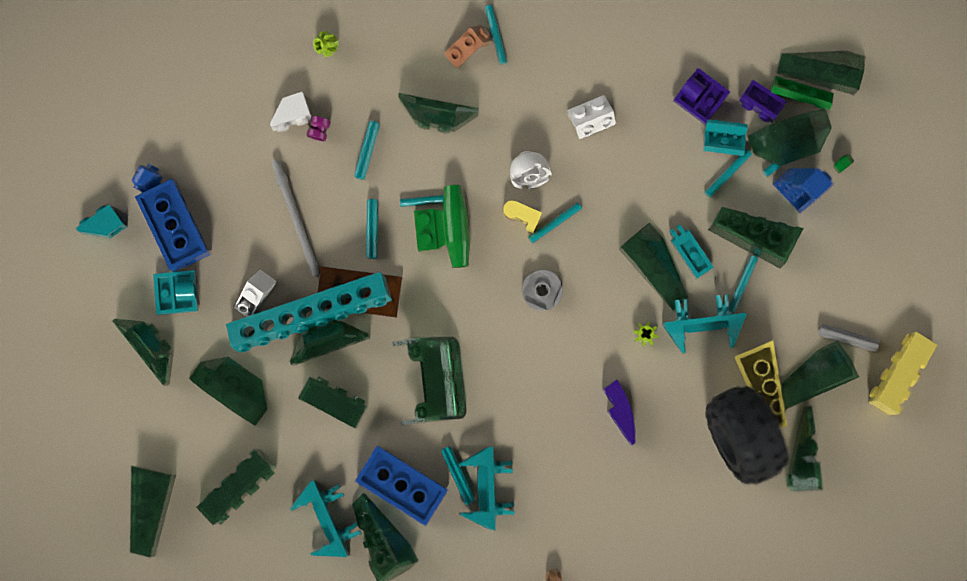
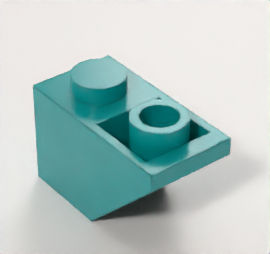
[76,204,127,239]

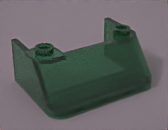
[393,337,467,425]

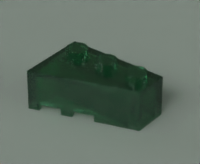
[298,376,368,429]

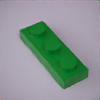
[771,76,834,110]

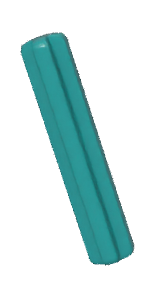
[354,121,380,180]
[366,199,378,259]
[441,446,475,505]

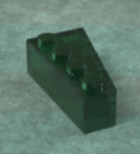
[708,207,804,269]

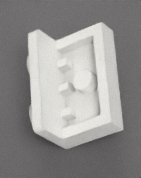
[567,95,616,139]

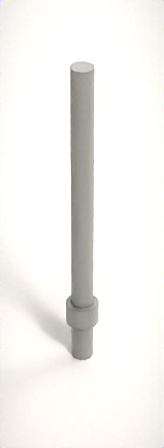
[272,160,320,277]

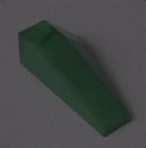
[619,223,688,311]

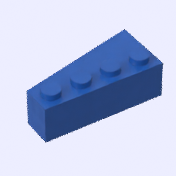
[772,168,834,213]

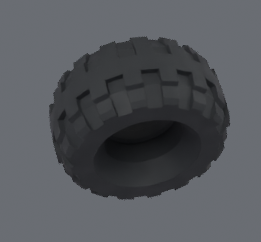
[705,386,789,485]

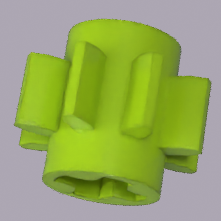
[313,31,339,57]
[633,321,659,347]

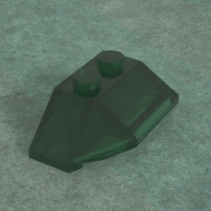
[398,93,479,134]
[747,109,832,166]
[112,318,173,386]
[289,320,370,366]
[189,356,268,426]

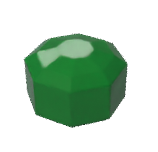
[833,154,854,173]

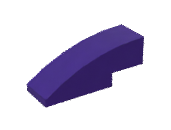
[602,380,635,446]

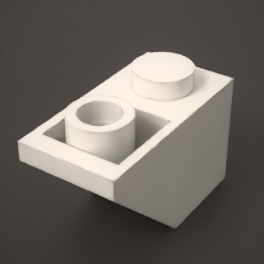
[270,92,312,132]
[234,270,276,317]

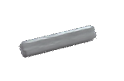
[818,324,879,352]

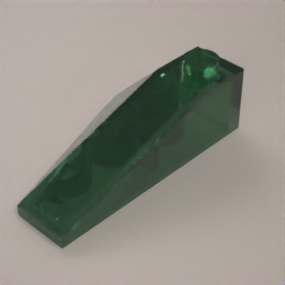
[776,51,865,95]
[780,341,859,410]
[786,406,823,491]
[352,494,419,581]

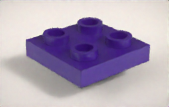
[673,68,730,125]

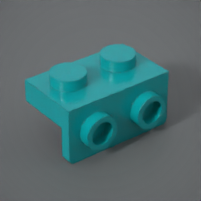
[703,120,748,156]

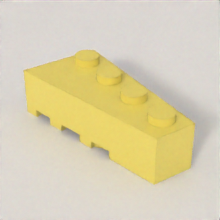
[869,332,937,416]
[735,341,787,428]

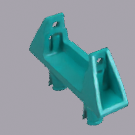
[662,294,747,354]
[458,446,515,531]
[290,480,362,557]

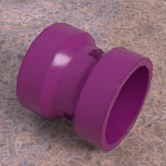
[306,116,331,142]

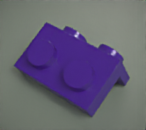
[739,80,787,123]

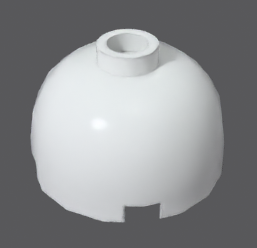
[510,151,552,189]

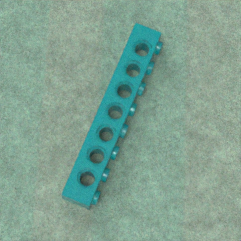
[226,272,392,353]

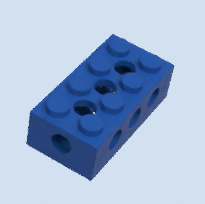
[135,179,211,272]
[355,446,448,526]

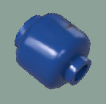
[132,163,162,192]

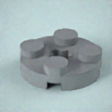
[522,270,563,311]

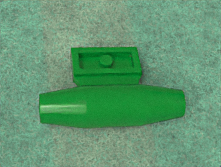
[414,185,470,268]

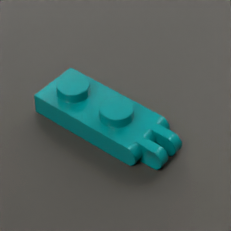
[669,224,714,279]

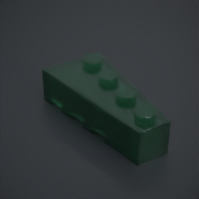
[196,449,276,525]
[130,466,176,558]

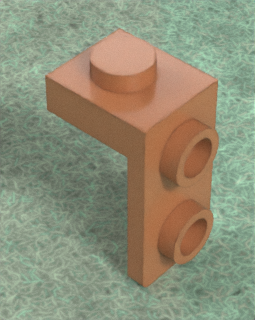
[445,25,493,68]

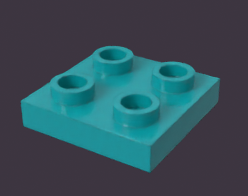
[153,270,199,315]

